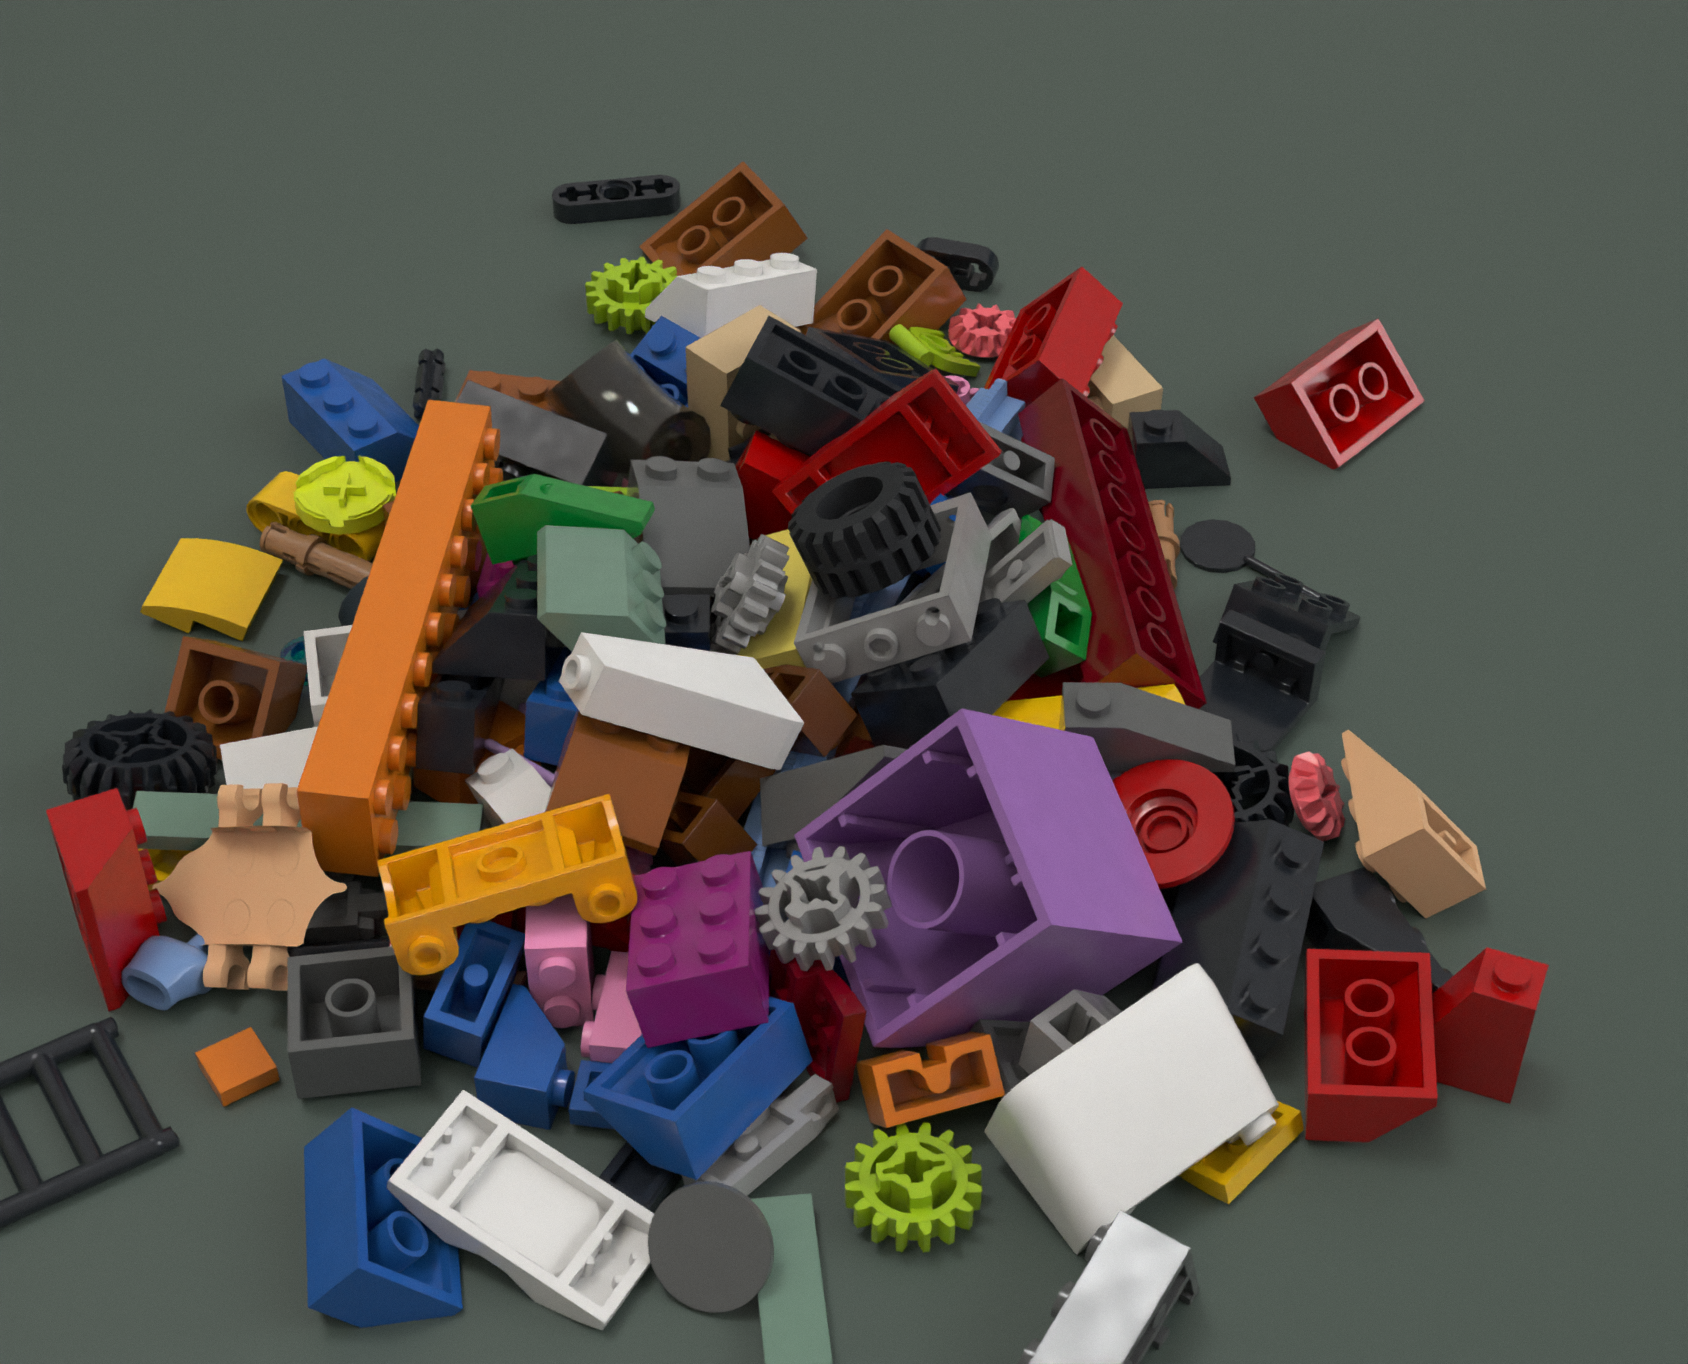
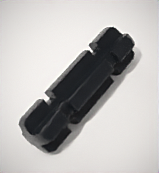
[413,348,446,421]

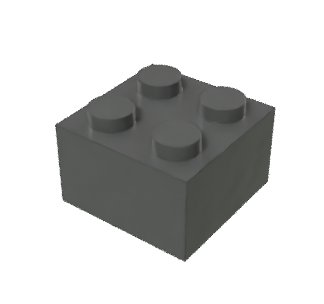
[287,946,422,1099]

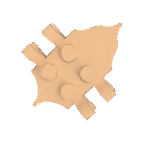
[152,783,347,991]

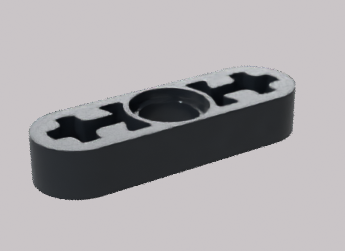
[552,175,681,224]

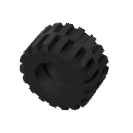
[788,462,941,598]

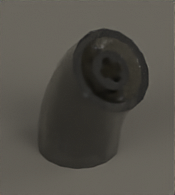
[543,340,711,480]

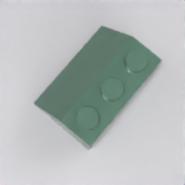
[537,525,666,651]

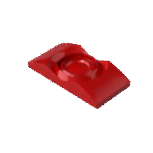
[772,368,1002,515]

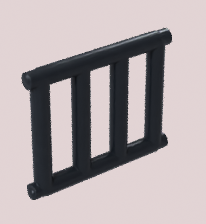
[0,1017,180,1228]

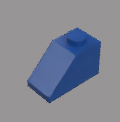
[423,921,525,1068]
[474,984,575,1130]

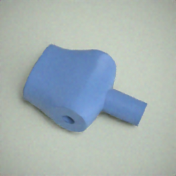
[121,933,212,1010]

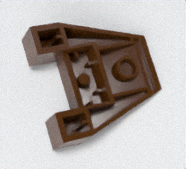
[659,664,857,866]

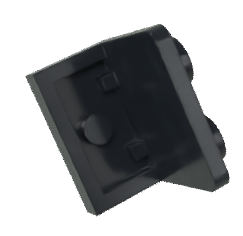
[1213,573,1361,651]
[1199,609,1326,752]

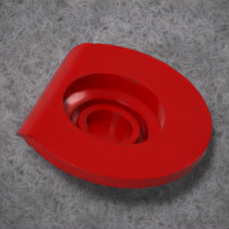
[1112,759,1235,889]

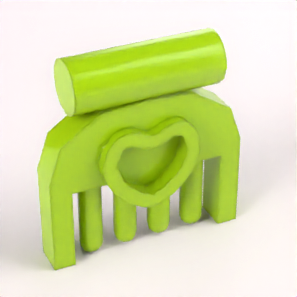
[889,324,981,377]

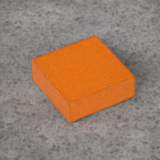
[195,1027,280,1107]

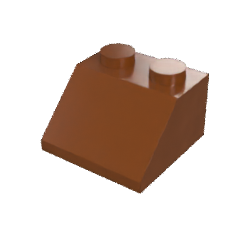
[164,636,307,760]
[545,709,691,856]

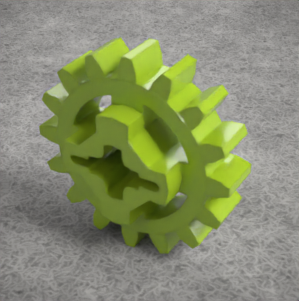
[585,257,677,334]
[845,1122,982,1253]

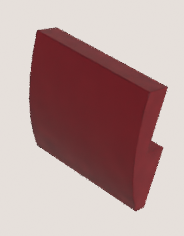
[769,949,867,1103]

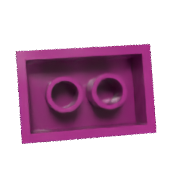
[626,851,769,1048]

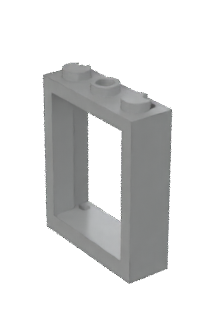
[794,492,992,684]

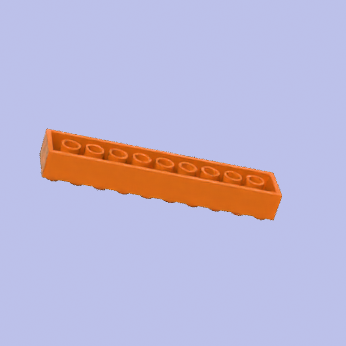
[297,400,503,877]

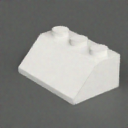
[645,253,817,338]

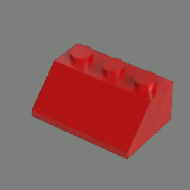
[984,266,1123,408]
[1254,318,1424,470]
[46,788,167,1012]
[1304,949,1438,1143]

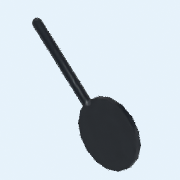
[1180,519,1321,598]

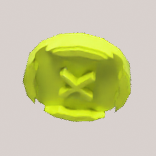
[294,456,396,535]

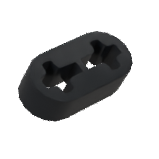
[917,237,999,292]

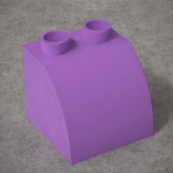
[794,708,1183,1048]

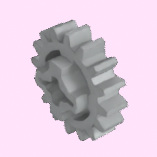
[710,534,789,654]
[755,846,892,971]

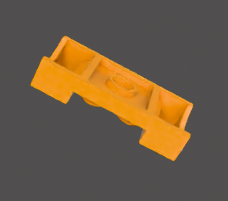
[377,794,637,975]

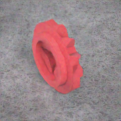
[948,303,1016,358]
[1289,751,1345,841]

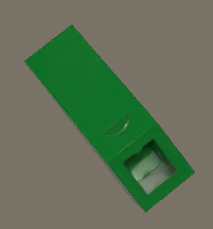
[471,474,655,565]
[1018,514,1092,678]

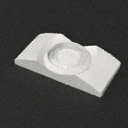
[387,1090,654,1331]

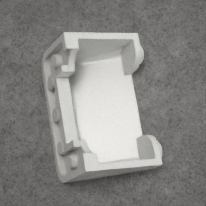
[984,963,1279,1255]

